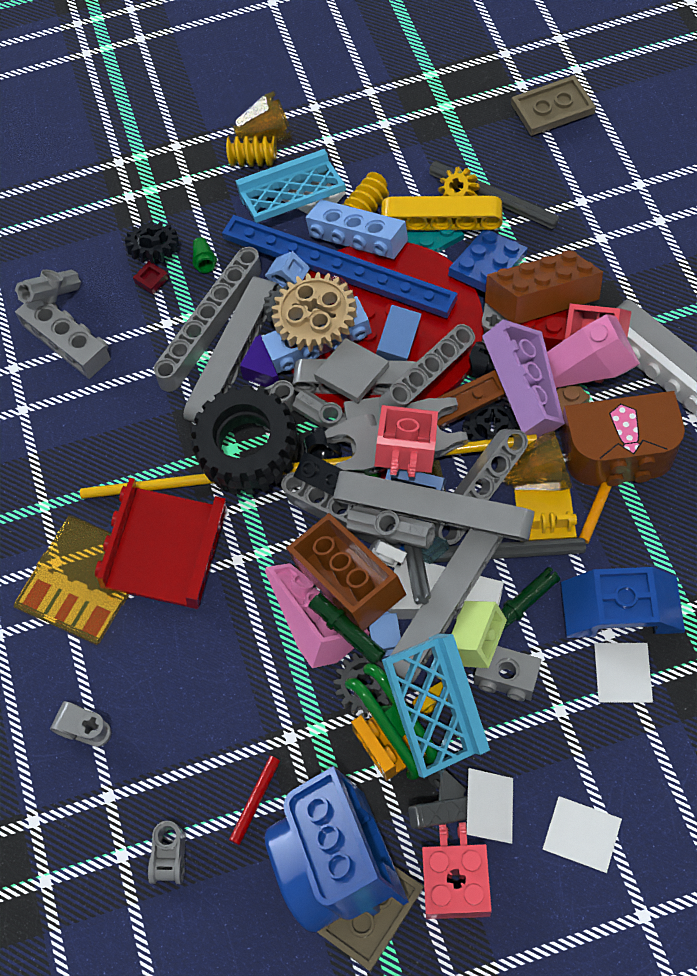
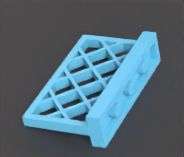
[235,149,346,223]
[382,633,490,778]

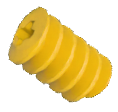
[226,136,277,167]
[342,172,389,212]

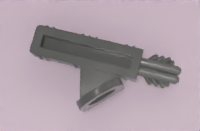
[408,770,468,829]

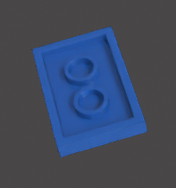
[448,230,528,292]

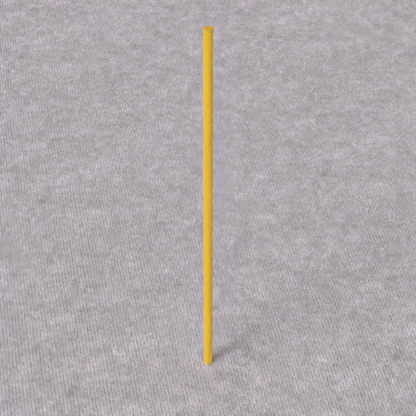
[80,434,537,499]

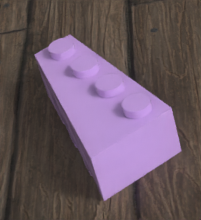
[482,319,565,439]

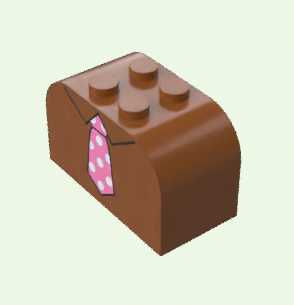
[559,391,685,486]

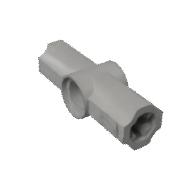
[15,269,81,304]
[292,389,350,445]
[346,505,436,549]

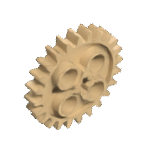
[272,272,357,352]

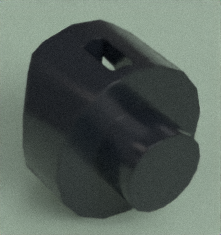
[469,342,497,378]
[303,427,341,459]

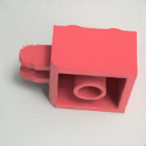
[565,304,632,383]
[374,405,438,477]
[422,822,491,919]

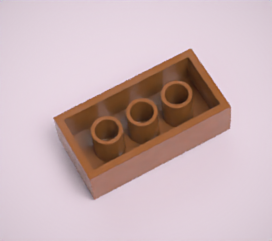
[485,250,603,324]
[286,513,407,631]

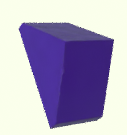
[240,335,279,387]

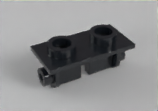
[293,451,345,496]

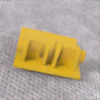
[514,487,577,541]

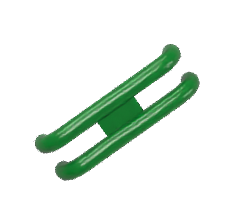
[345,663,438,780]

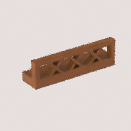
[437,370,507,429]

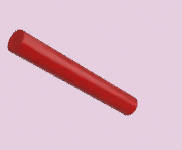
[229,756,280,846]

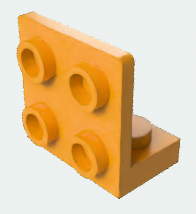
[351,715,434,781]

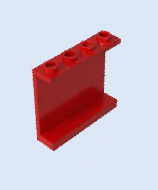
[95,477,227,609]

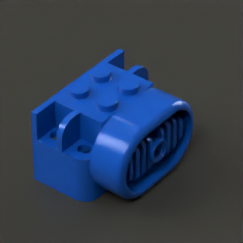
[265,766,409,932]

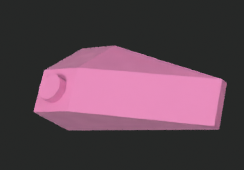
[547,314,640,388]
[265,563,370,668]

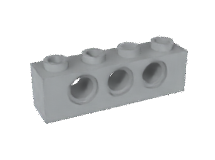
[15,300,111,379]

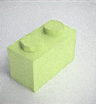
[451,601,507,668]

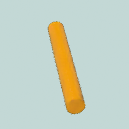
[579,482,612,544]

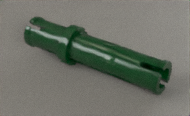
[501,567,560,631]
[308,593,386,665]

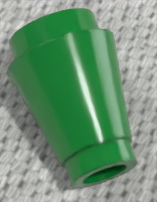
[192,237,217,273]

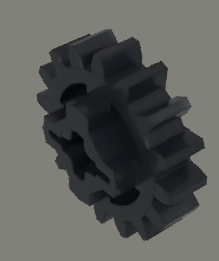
[125,221,179,263]
[463,401,521,454]

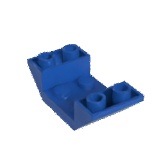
[561,567,685,638]

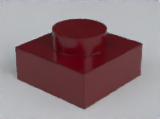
[133,261,169,295]

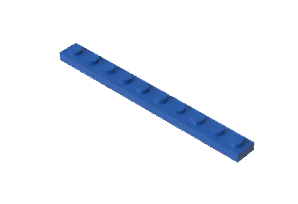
[222,215,458,318]

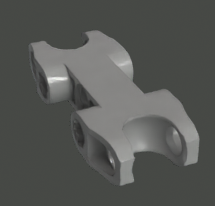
[325,397,468,475]

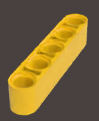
[381,196,503,230]

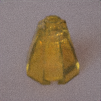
[233,90,292,142]
[505,431,572,491]

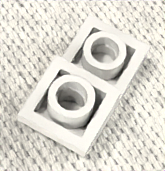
[369,539,407,568]

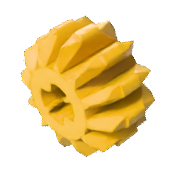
[438,167,480,196]

